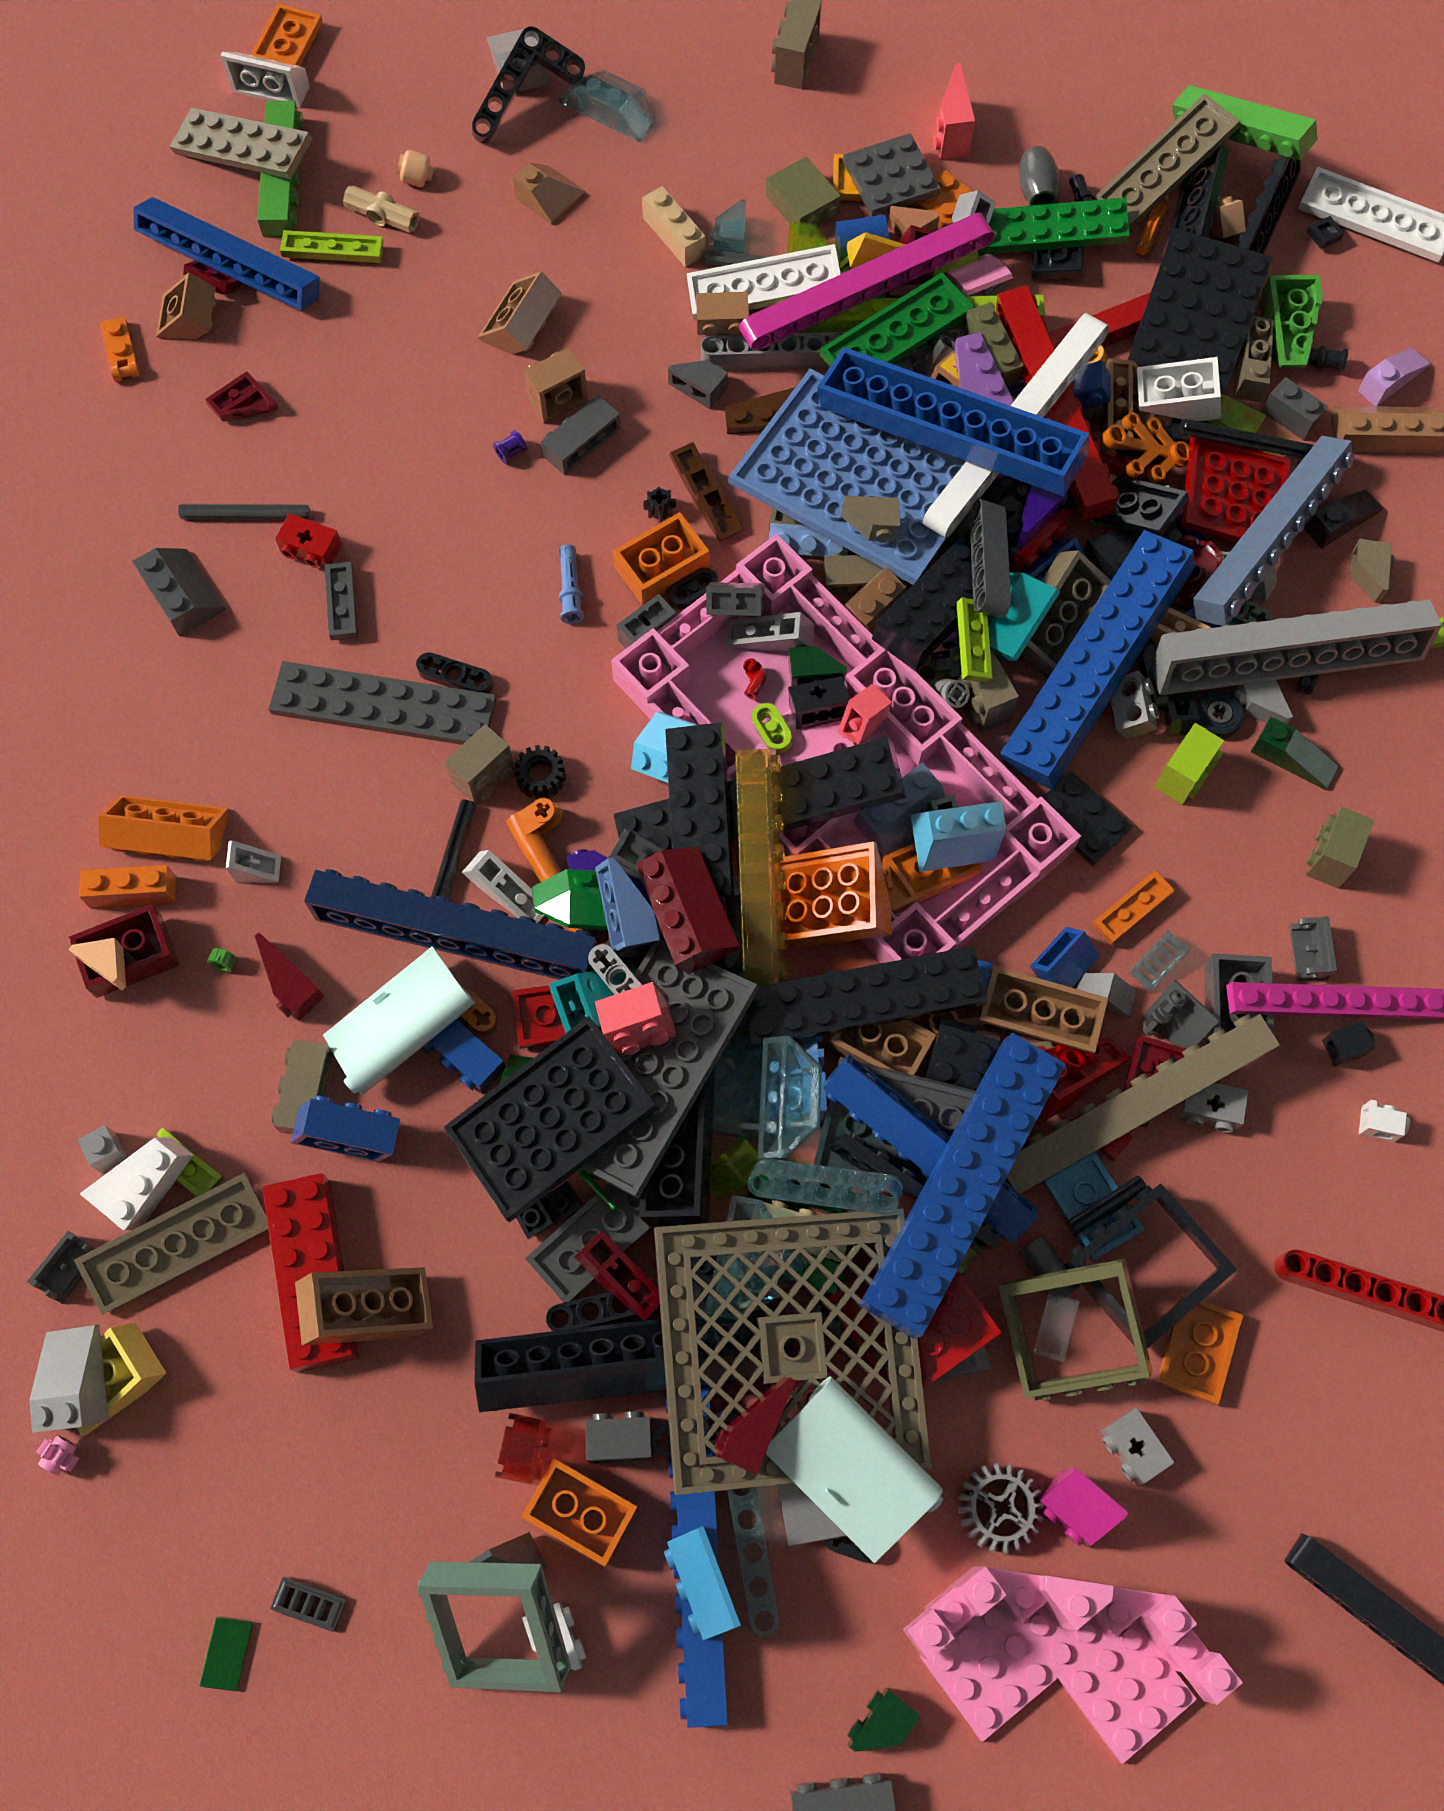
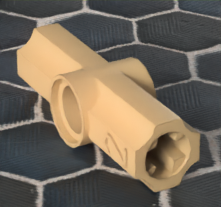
[343,186,419,233]

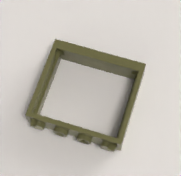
[998,1259,1153,1401]

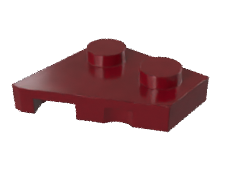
[205,371,278,422]

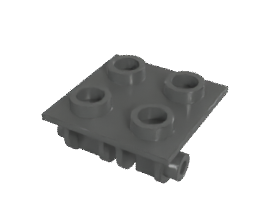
[1142,980,1220,1049]

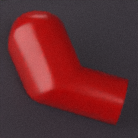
[743,658,767,700]

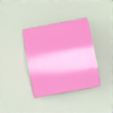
[944,254,1013,296]

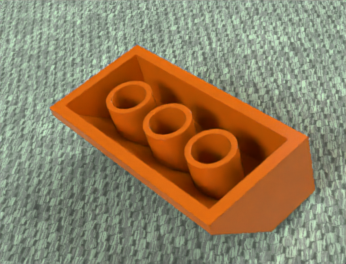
[98,795,229,862]

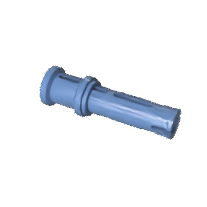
[559,544,585,624]

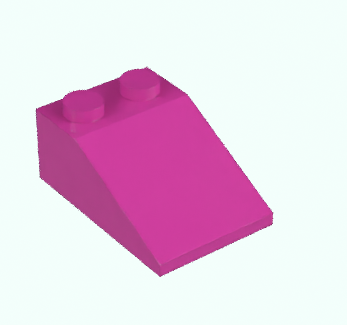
[1036,1467,1128,1546]

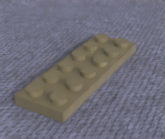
[1094,93,1240,231]
[169,107,313,179]
[74,1172,268,1315]

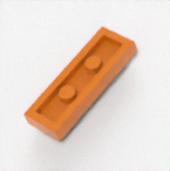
[1091,870,1175,945]

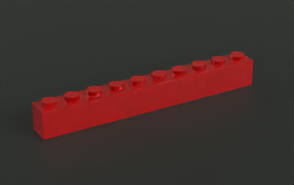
[996,285,1119,521]

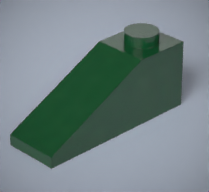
[1250,717,1338,790]

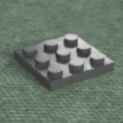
[843,133,941,217]

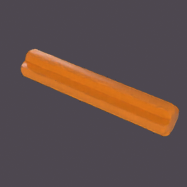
[1136,195,1171,257]

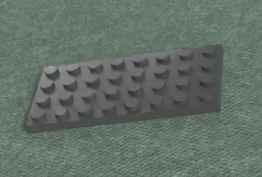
[581,940,759,1199]

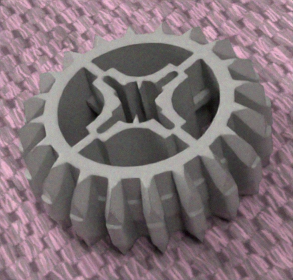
[957,1463,1044,1554]

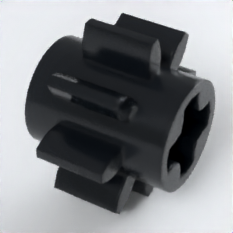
[643,487,676,522]

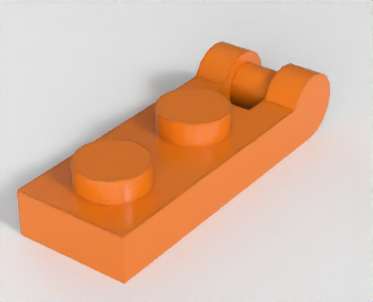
[100,316,141,383]

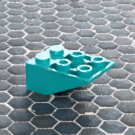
[549,963,636,1033]

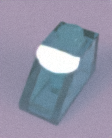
[709,200,746,254]

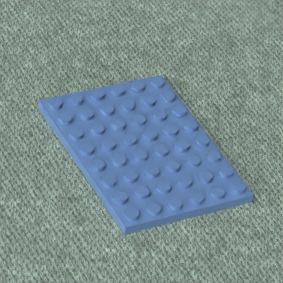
[728,368,965,585]

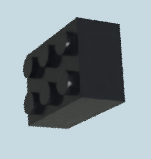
[924,1017,1000,1091]

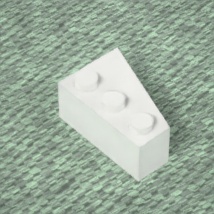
[80,1137,193,1231]

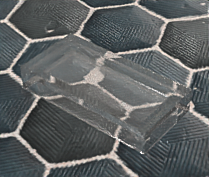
[1033,1292,1080,1363]

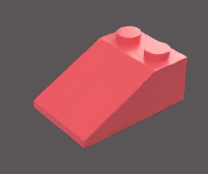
[933,63,975,160]

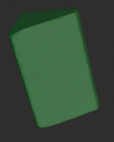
[199,1616,253,1691]

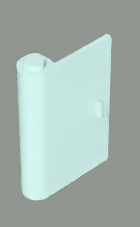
[323,947,475,1095]
[766,1376,943,1563]

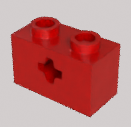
[275,513,342,569]

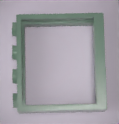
[417,1562,571,1692]

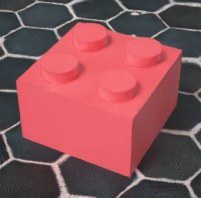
[595,982,677,1055]

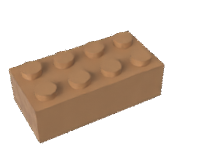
[295,1267,433,1346]

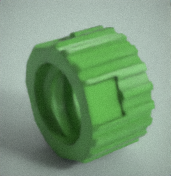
[207,948,237,973]

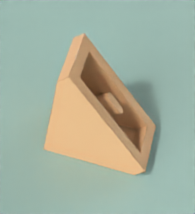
[68,938,126,991]

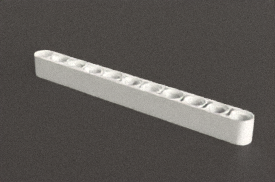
[923,313,1109,538]

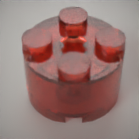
[495,1412,552,1485]

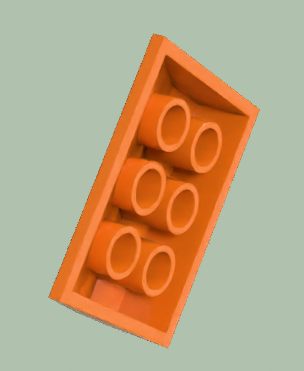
[771,842,892,949]

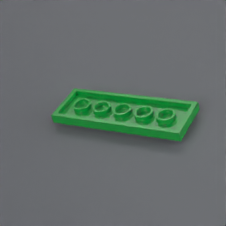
[978,198,1130,255]
[819,272,974,366]

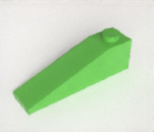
[1261,275,1323,368]

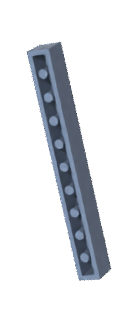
[1193,436,1355,626]

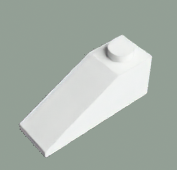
[462,850,544,923]

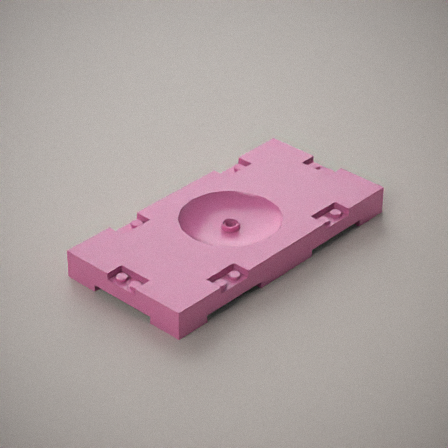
[611,534,1081,963]

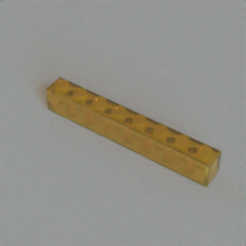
[735,749,788,986]

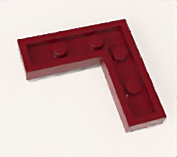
[1123,1035,1221,1128]

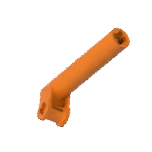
[506,798,593,933]

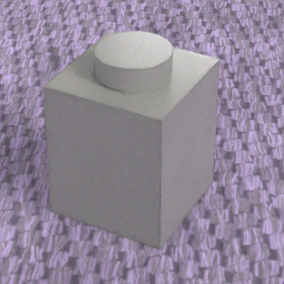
[77,1125,128,1173]

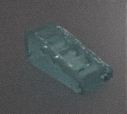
[1128,930,1190,992]

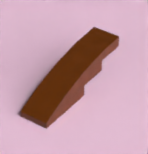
[669,442,743,542]

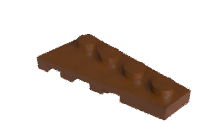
[725,387,796,434]

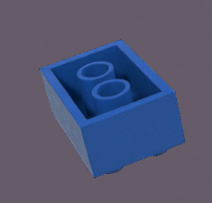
[291,1096,400,1162]

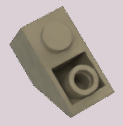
[1349,539,1395,603]

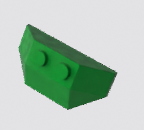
[532,869,608,930]

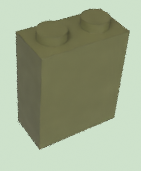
[766,156,841,235]

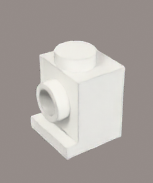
[1359,1099,1410,1142]

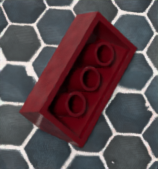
[636,846,741,975]

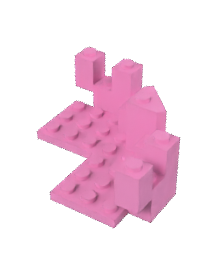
[902,1566,1243,1764]

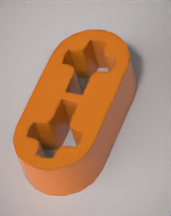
[459,987,498,1035]

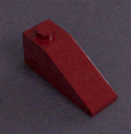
[255,932,324,1021]
[574,1230,660,1320]
[714,1377,796,1475]

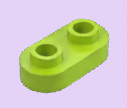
[751,703,793,754]

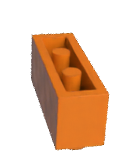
[79,865,176,908]

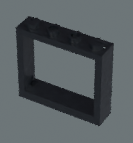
[1065,1183,1237,1349]

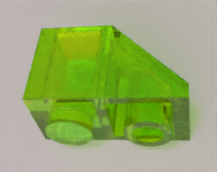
[786,221,838,254]
[710,1136,768,1199]

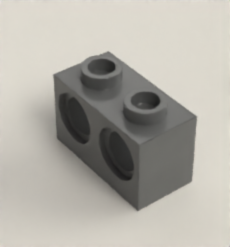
[617,594,676,648]

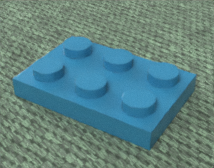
[1043,1152,1145,1261]

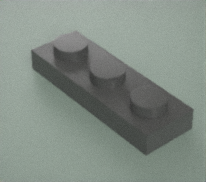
[324,562,358,641]

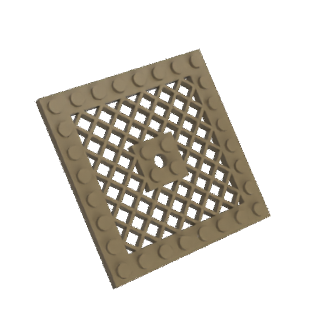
[654,1208,931,1495]

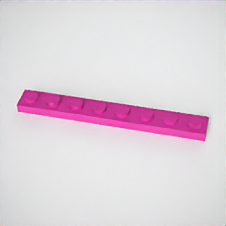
[1226,982,1444,1020]

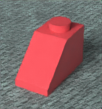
[838,684,892,745]

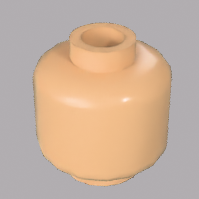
[396,150,434,188]

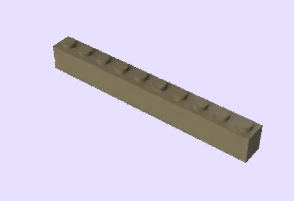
[1006,1014,1280,1194]

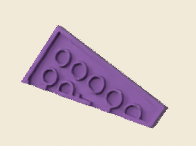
[954,332,1014,479]

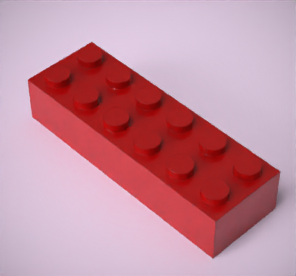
[262,1173,359,1373]

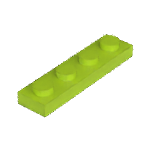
[280,230,384,263]

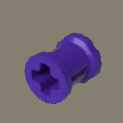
[493,430,528,464]

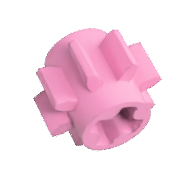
[36,1435,79,1476]

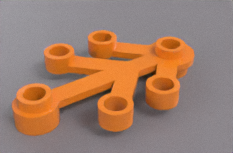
[1102,412,1190,484]

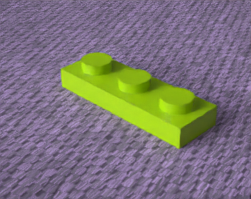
[957,598,992,683]

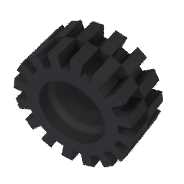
[514,745,566,799]

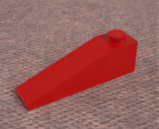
[1037,1037,1130,1122]

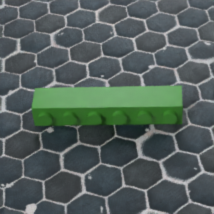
[1172,85,1318,160]
[257,100,303,237]

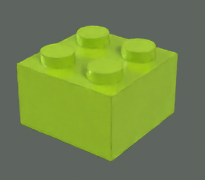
[1154,723,1224,805]

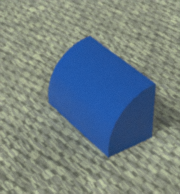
[835,215,889,262]
[1030,927,1101,988]

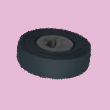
[1197,690,1244,739]

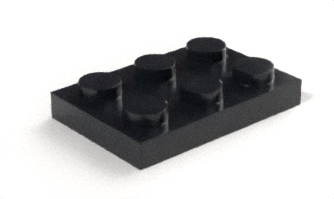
[1092,476,1189,537]
[1042,771,1133,866]

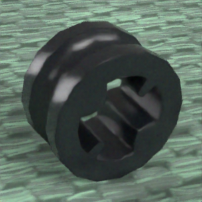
[1296,674,1319,695]

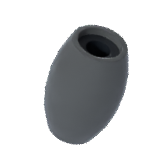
[1019,146,1060,206]

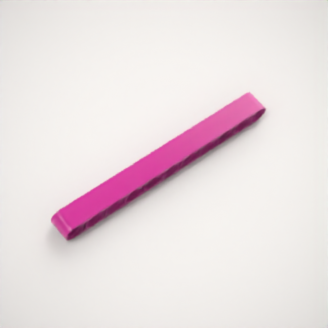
[739,213,995,351]

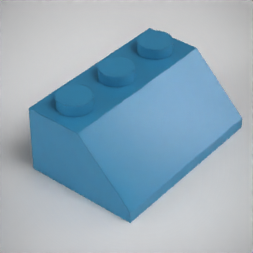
[664,1526,741,1640]

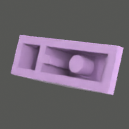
[1357,347,1430,406]

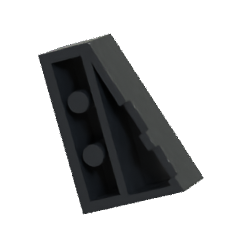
[1083,524,1183,581]

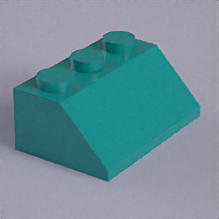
[988,572,1060,661]

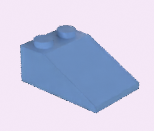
[595,857,662,952]

